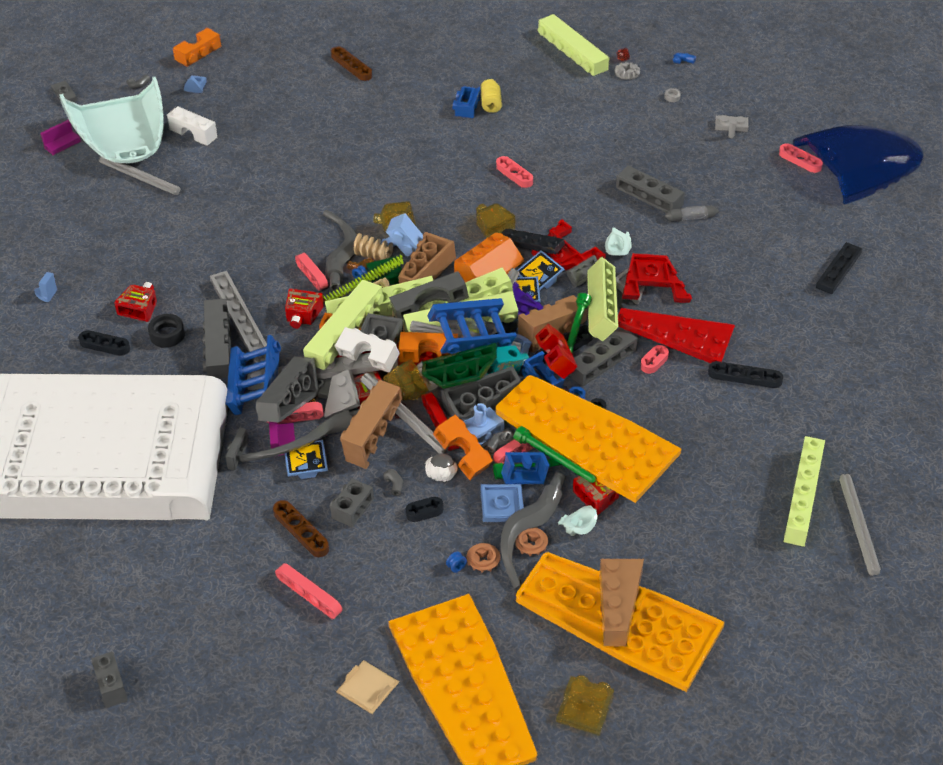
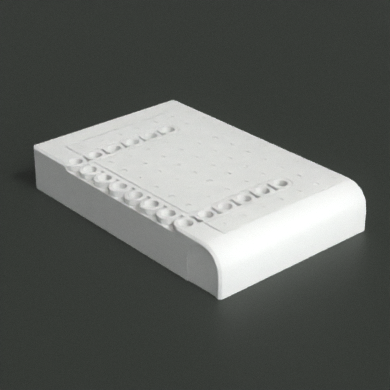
[0,374,229,520]

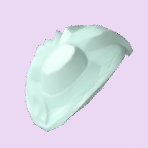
[605,228,632,256]
[558,505,597,536]

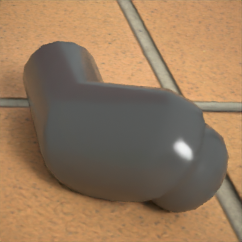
[126,75,150,89]
[485,431,513,453]
[383,469,403,496]

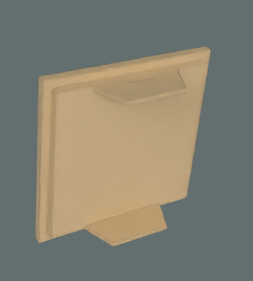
[336,660,399,714]

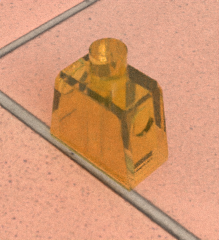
[373,201,417,233]
[476,203,516,239]
[383,359,429,401]

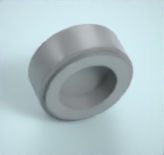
[665,88,681,102]

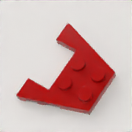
[531,219,606,270]
[622,253,692,303]

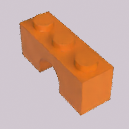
[173,28,221,67]
[399,332,458,363]
[433,414,493,480]

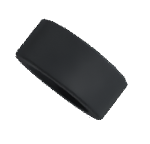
[148,314,185,348]

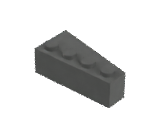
[203,299,231,378]
[256,357,319,422]
[442,366,521,421]

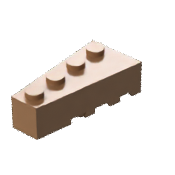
[398,232,456,284]
[518,295,588,353]
[340,380,402,469]
[599,559,644,646]

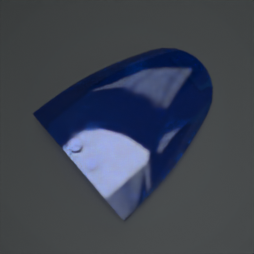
[792,125,923,205]

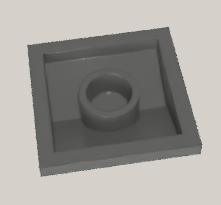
[360,313,403,345]

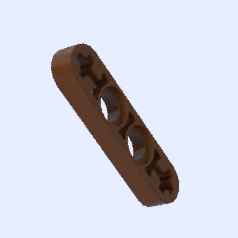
[331,46,372,81]
[273,500,329,558]

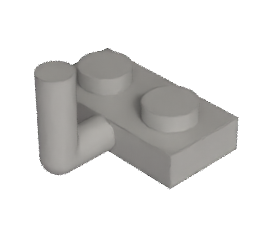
[715,115,748,138]

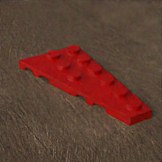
[618,308,735,363]

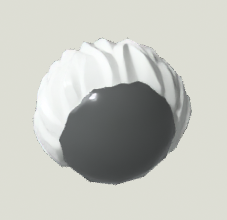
[425,453,458,482]

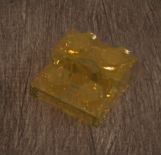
[556,675,614,736]

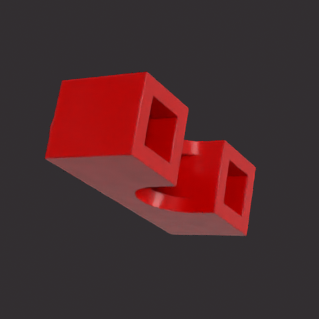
[535,324,578,379]

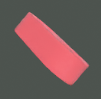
[641,345,669,374]

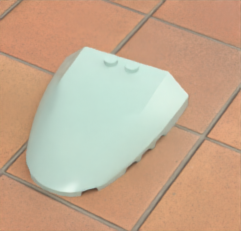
[60,77,163,163]

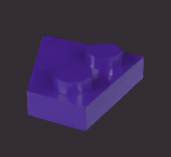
[512,282,543,319]

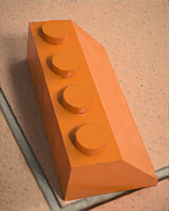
[454,232,524,282]

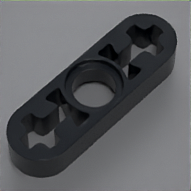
[78,330,130,356]

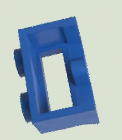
[453,86,481,118]
[522,351,565,388]
[501,452,549,484]

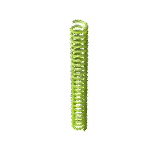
[323,254,404,301]

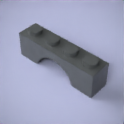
[389,271,469,319]

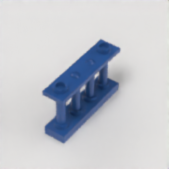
[427,298,517,354]
[226,335,281,415]

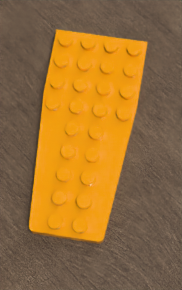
[496,375,681,503]
[516,552,725,692]
[388,594,537,765]

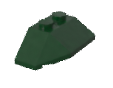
[422,343,497,389]

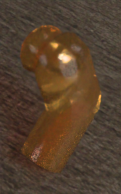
[347,258,374,270]

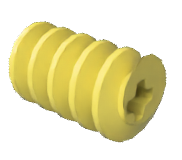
[480,79,502,112]

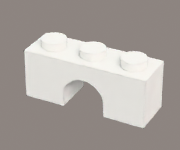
[167,106,217,145]
[335,327,400,373]

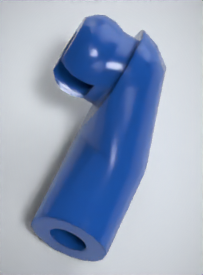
[673,53,696,64]

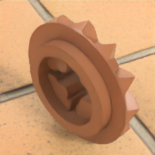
[515,528,548,556]
[467,543,500,573]

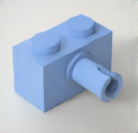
[381,213,423,256]
[464,403,504,445]

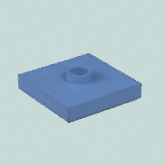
[480,484,524,522]

